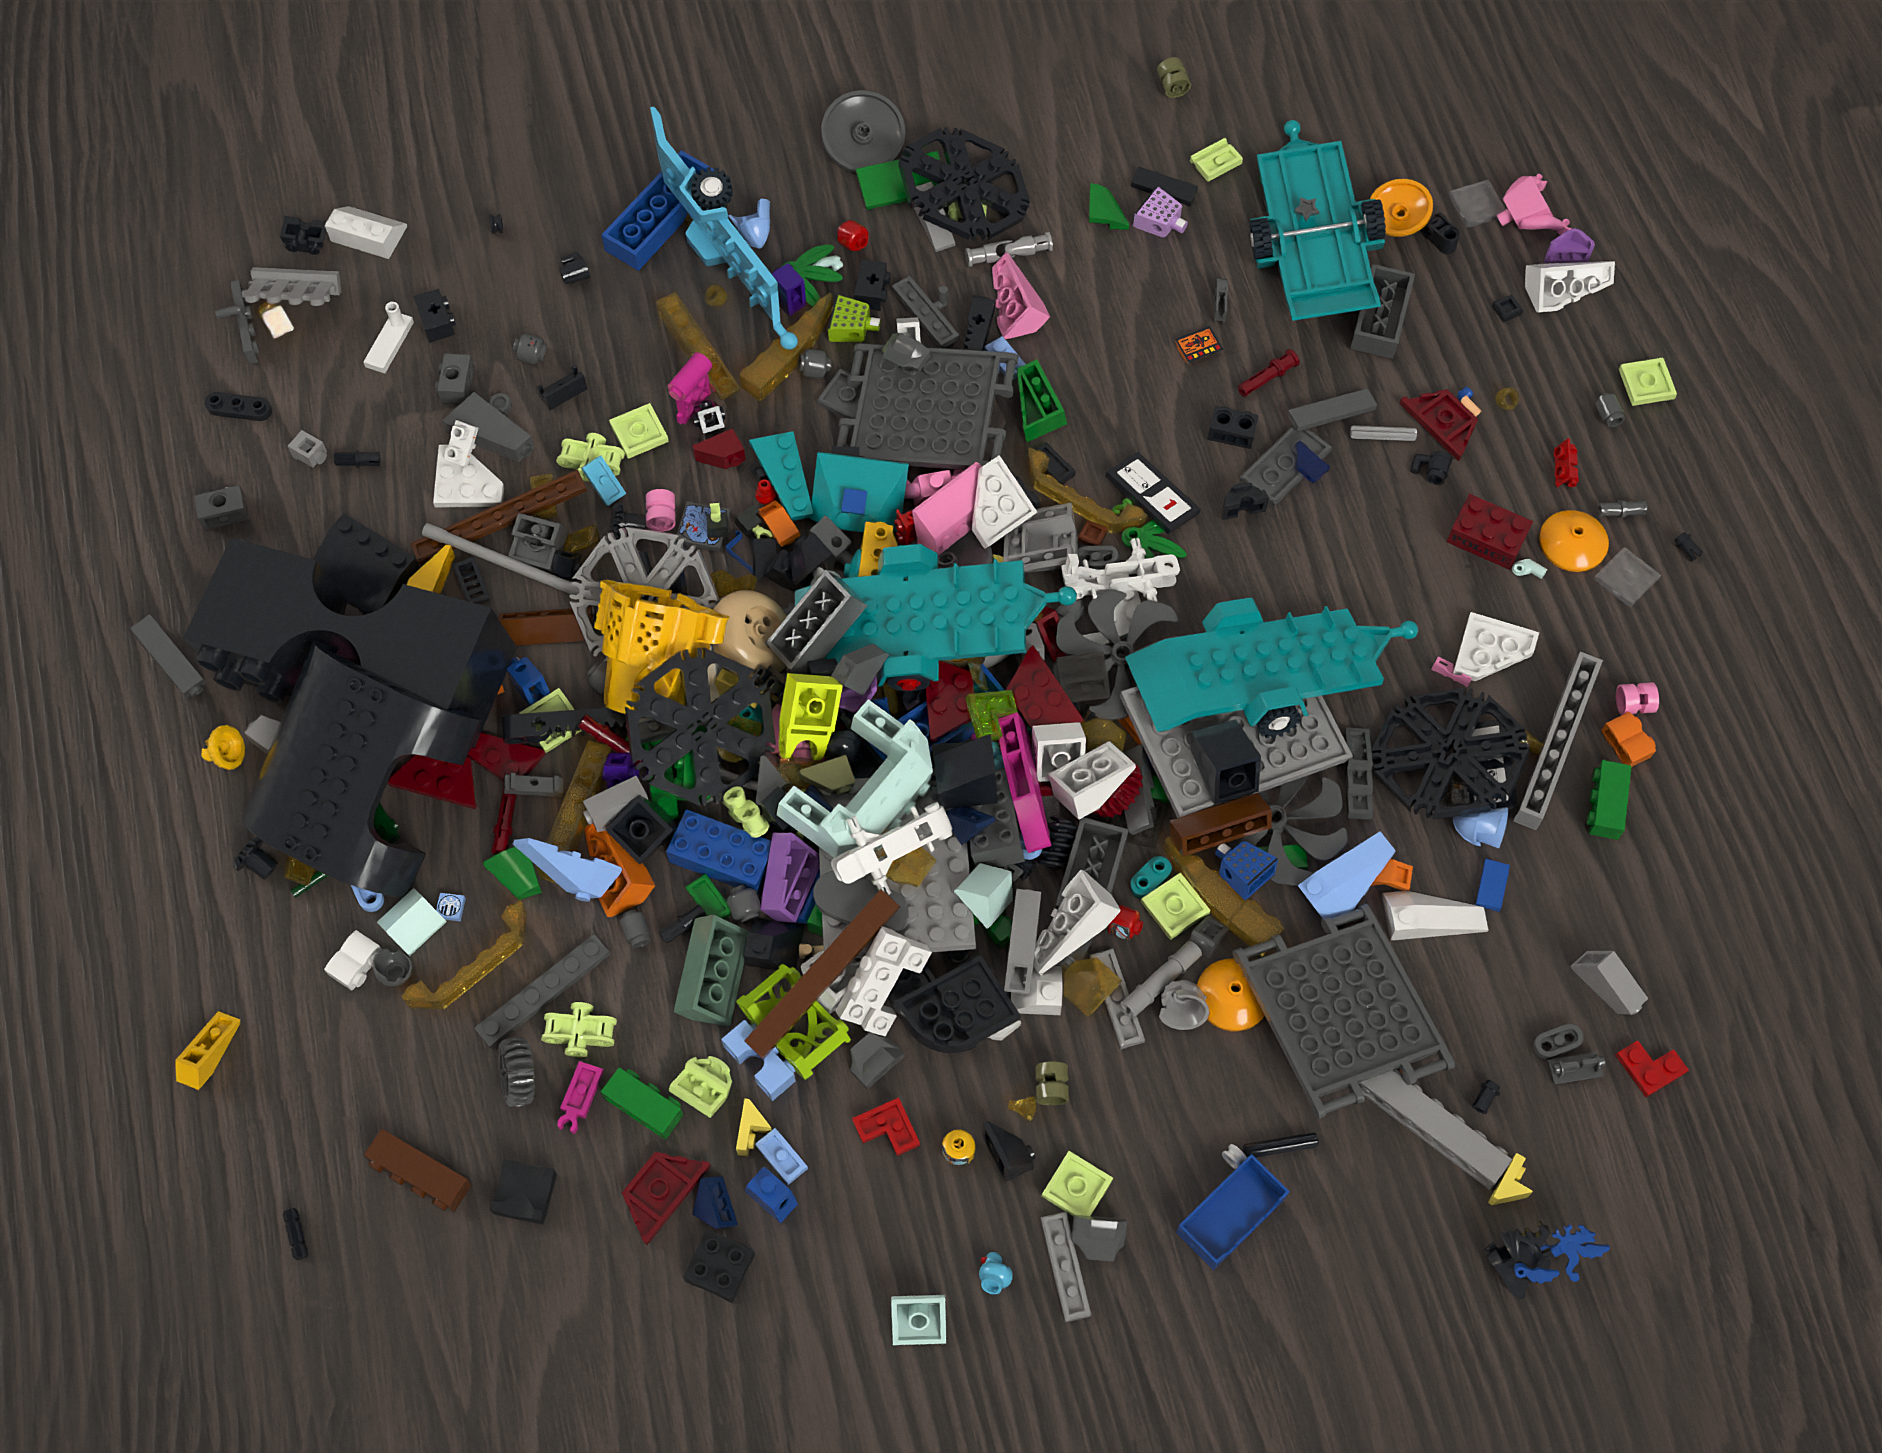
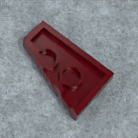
[467,733,546,782]

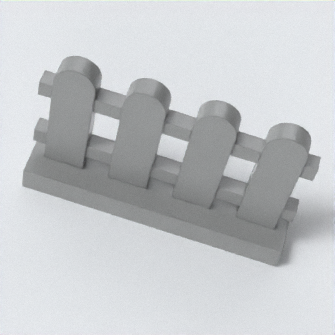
[241,267,341,306]

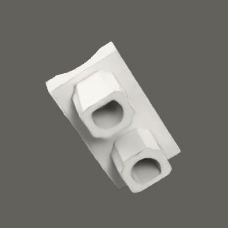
[444,420,478,466]

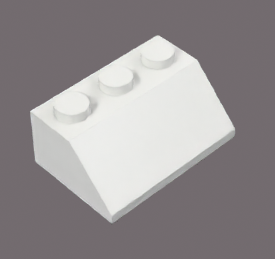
[325,206,407,259]

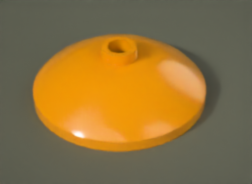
[1370,179,1433,237]
[1539,510,1609,572]
[1197,958,1265,1031]

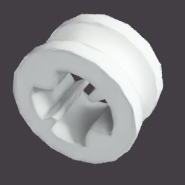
[1222,1144,1247,1169]

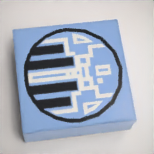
[436,893,466,921]

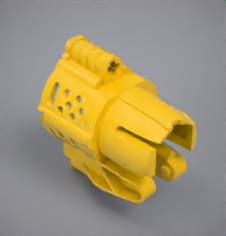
[594,580,730,714]

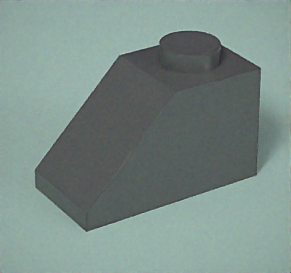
[831,644,889,695]

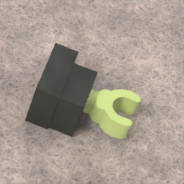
[706,503,729,538]
[734,504,772,539]

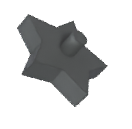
[1294,197,1320,221]

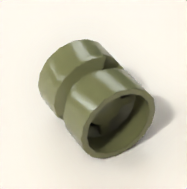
[1157,57,1191,98]
[1035,1062,1069,1106]

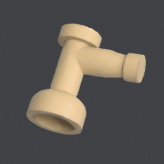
[799,944,824,959]

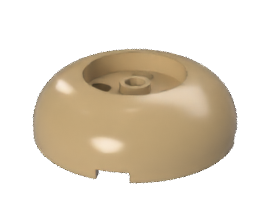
[712,590,787,682]

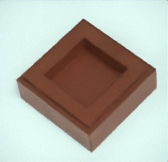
[1078,519,1108,546]

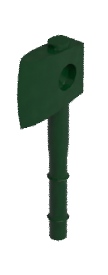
[290,802,400,898]

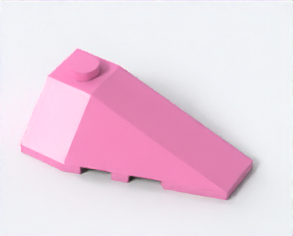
[992,253,1050,339]

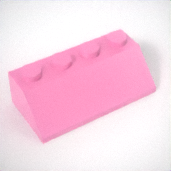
[912,462,982,555]

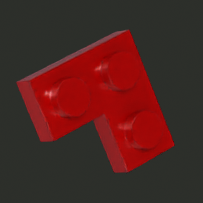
[1615,1040,1689,1098]
[852,1097,920,1156]

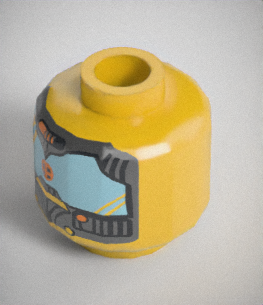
[942,1130,975,1167]

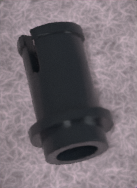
[1674,532,1704,562]
[1471,1080,1500,1114]

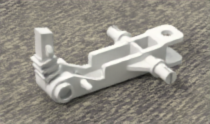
[1061,538,1180,602]
[831,802,953,895]

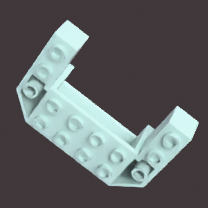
[777,699,933,858]

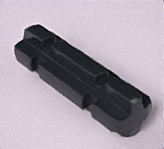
[283,1208,308,1260]

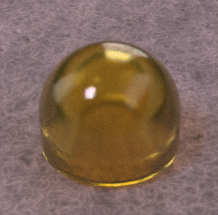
[705,284,727,307]
[1495,387,1519,410]

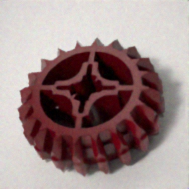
[1093,758,1143,818]

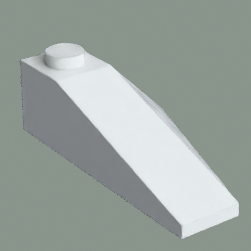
[1525,261,1615,312]
[1033,870,1121,975]
[1382,891,1488,941]

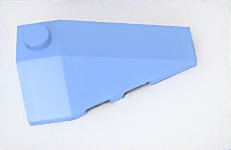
[1298,831,1396,918]
[513,838,622,902]

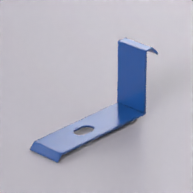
[726,531,753,575]

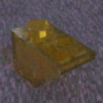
[256,302,294,339]

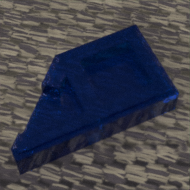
[1296,440,1330,484]

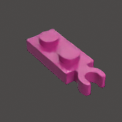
[557,1061,604,1134]

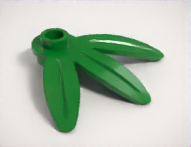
[781,244,843,310]
[1122,520,1187,559]

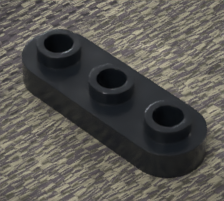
[205,392,272,421]

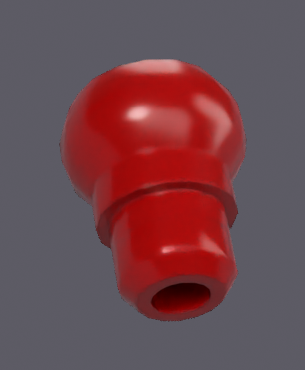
[755,479,776,505]

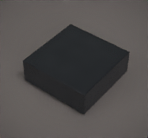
[1492,294,1523,322]

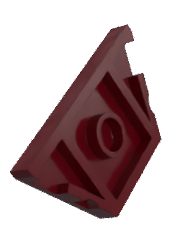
[1399,389,1478,461]
[1006,645,1085,728]
[925,661,976,743]
[387,754,477,810]
[622,1152,711,1245]

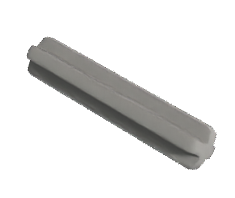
[1350,425,1417,441]

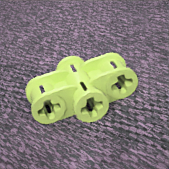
[556,433,625,482]
[719,787,769,837]
[541,1002,617,1057]

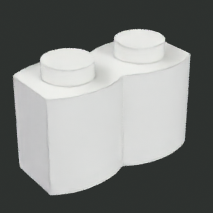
[324,930,382,991]

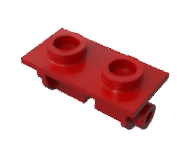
[1554,438,1579,488]
[894,510,917,545]

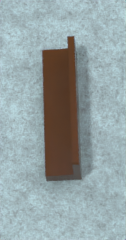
[498,607,593,646]

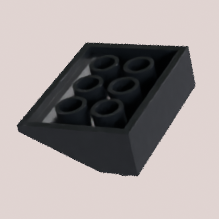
[313,513,420,614]

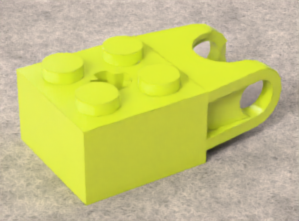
[779,673,843,761]

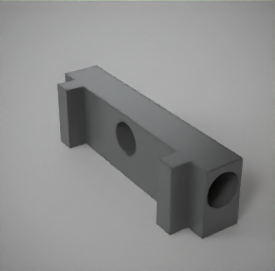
[504,773,563,797]

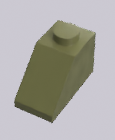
[798,755,856,795]

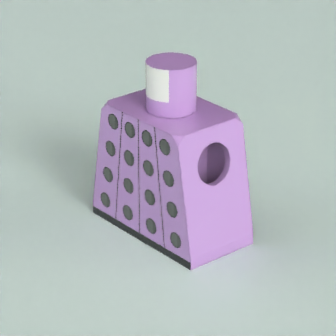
[1133,186,1188,238]

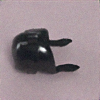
[824,707,863,763]

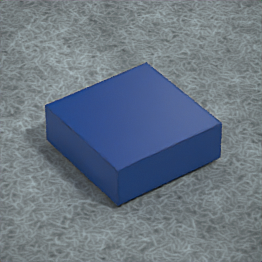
[841,488,867,515]

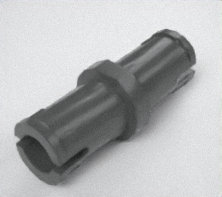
[1597,500,1647,518]

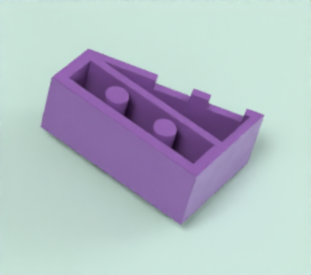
[760,833,820,922]

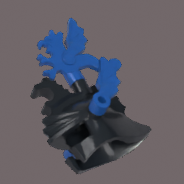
[1485,1220,1610,1299]

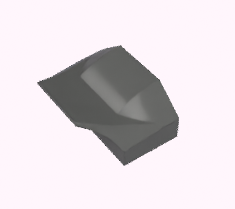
[881,333,931,373]
[850,1032,905,1090]
[1071,1215,1127,1261]

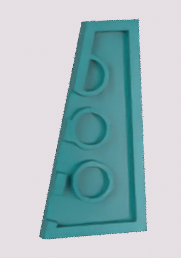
[749,431,813,521]

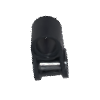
[1420,213,1460,254]

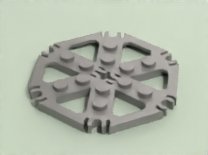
[569,527,720,662]

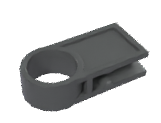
[1214,278,1228,323]

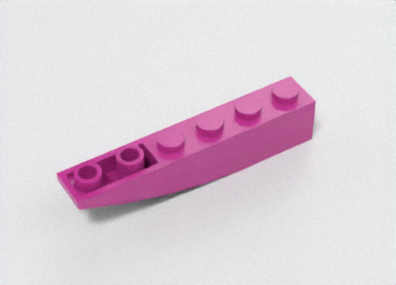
[995,712,1052,853]

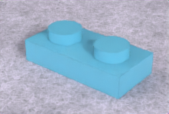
[581,455,626,506]

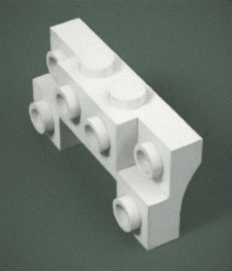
[835,926,932,1036]

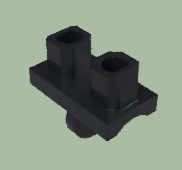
[754,665,786,706]

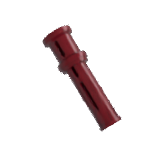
[1237,349,1300,397]

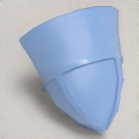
[728,198,770,249]
[1453,807,1508,848]

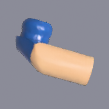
[1457,387,1481,416]

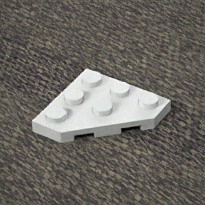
[433,445,504,507]
[972,455,1037,549]
[1453,612,1539,681]

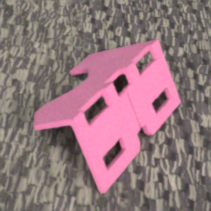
[1431,657,1472,687]

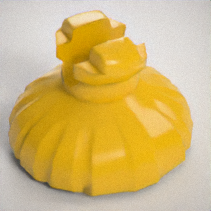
[201,725,245,770]

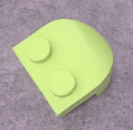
[669,1056,732,1118]

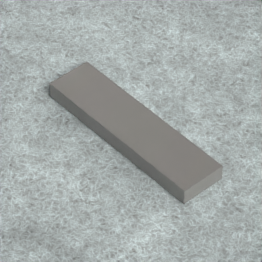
[1089,948,1145,1049]
[1041,1212,1091,1322]

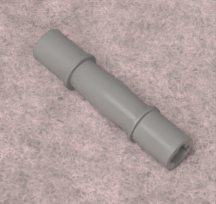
[1120,941,1202,1019]

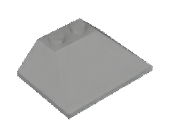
[1003,502,1078,573]

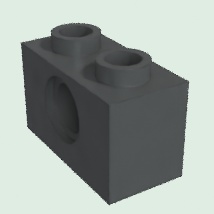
[435,353,475,404]
[194,485,250,530]

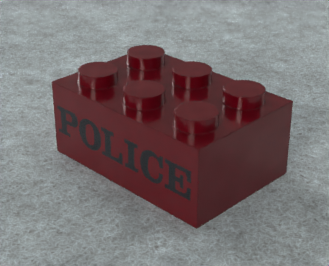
[1447,494,1533,570]

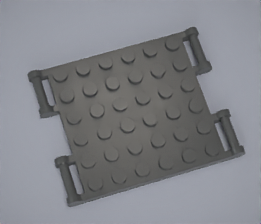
[837,344,1019,470]
[1233,904,1455,1119]

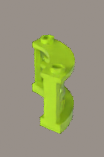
[736,964,851,1080]

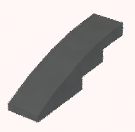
[1345,728,1373,820]
[1123,744,1154,835]

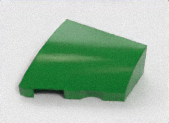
[1089,183,1129,230]
[483,847,542,900]

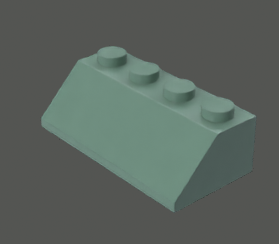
[674,915,749,1026]

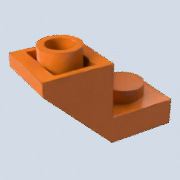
[758,500,801,547]
[1370,859,1413,891]

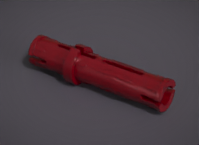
[577,714,642,765]
[491,785,517,855]

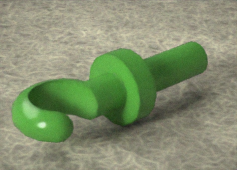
[1112,498,1133,514]

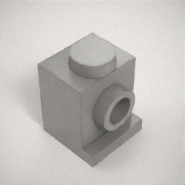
[288,430,327,468]

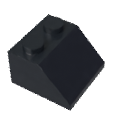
[605,795,678,864]

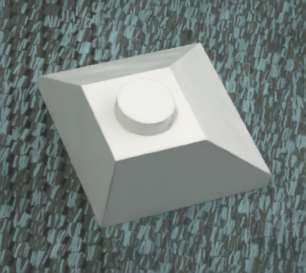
[1011,965,1062,1015]

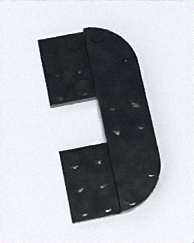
[861,955,1021,1053]

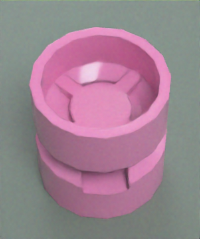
[646,489,675,532]
[1616,682,1659,715]

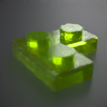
[965,690,1018,741]

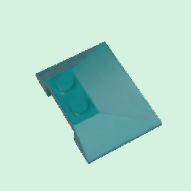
[810,452,909,532]

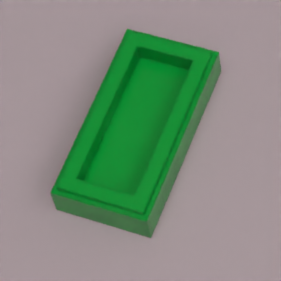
[685,873,731,920]

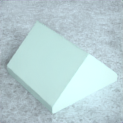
[954,863,1013,928]
[377,888,447,956]
[891,1295,946,1345]

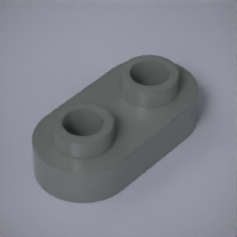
[1078,546,1120,570]
[1533,1024,1583,1060]

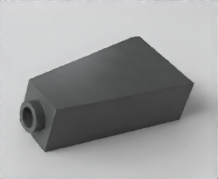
[442,392,535,462]
[130,614,206,699]

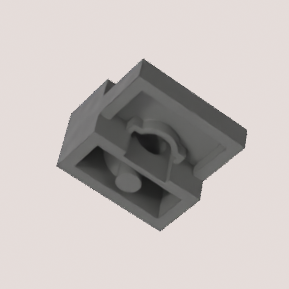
[508,513,569,571]

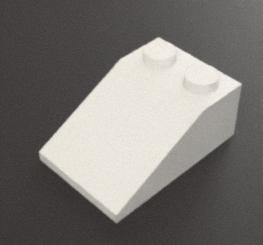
[1048,741,1136,819]

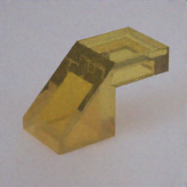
[702,569,757,599]

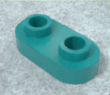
[1130,856,1172,899]

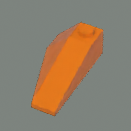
[584,824,655,917]

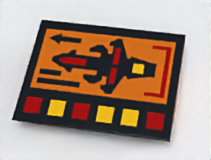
[1175,326,1224,363]

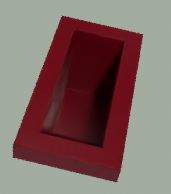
[692,428,746,469]
[1032,606,1066,661]

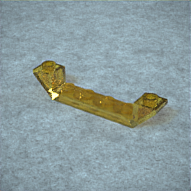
[1027,447,1147,534]
[401,901,527,1009]

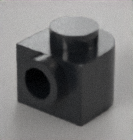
[552,551,582,579]

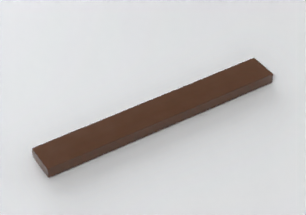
[410,469,587,565]
[744,889,901,1059]

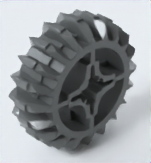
[498,1037,535,1107]

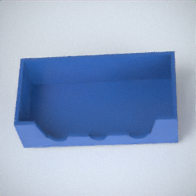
[666,809,771,895]
[1176,1154,1290,1271]

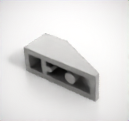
[912,181,955,252]

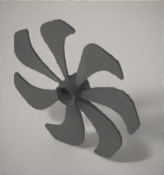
[1053,590,1180,720]
[1220,775,1347,886]

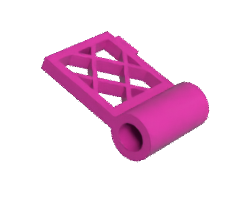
[668,352,712,424]

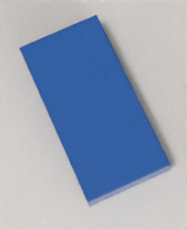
[1475,859,1510,912]

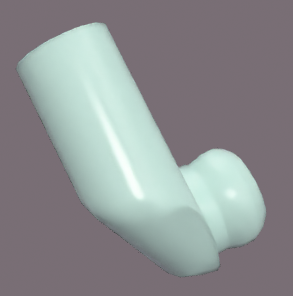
[812,255,843,271]
[1512,559,1547,579]

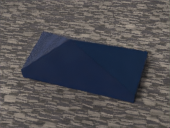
[945,807,995,845]
[692,1176,738,1229]

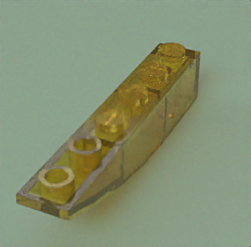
[656,292,741,400]
[740,292,833,402]
[536,740,611,883]
[1163,837,1284,957]

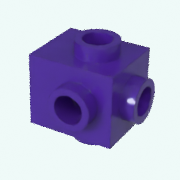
[602,753,639,789]

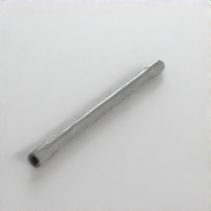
[422,523,598,607]

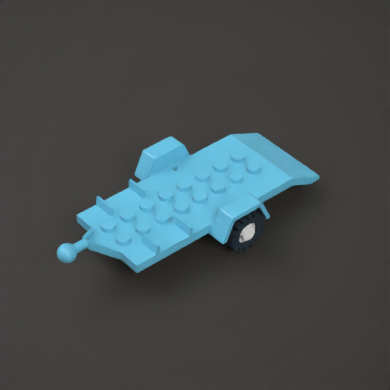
[650,107,798,350]

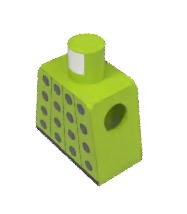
[828,295,881,342]

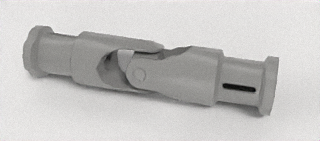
[965,232,1053,267]

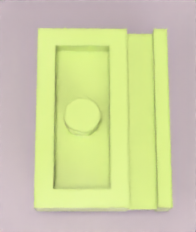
[1190,138,1243,182]

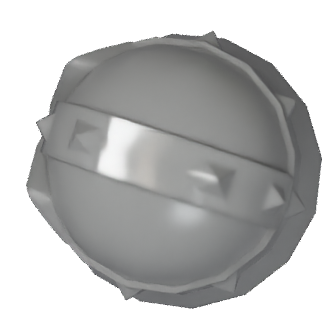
[1159,980,1209,1030]

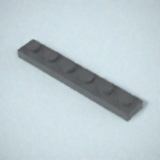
[474,934,611,1049]

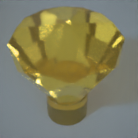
[1008,1096,1036,1122]

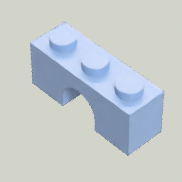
[721,1020,796,1101]

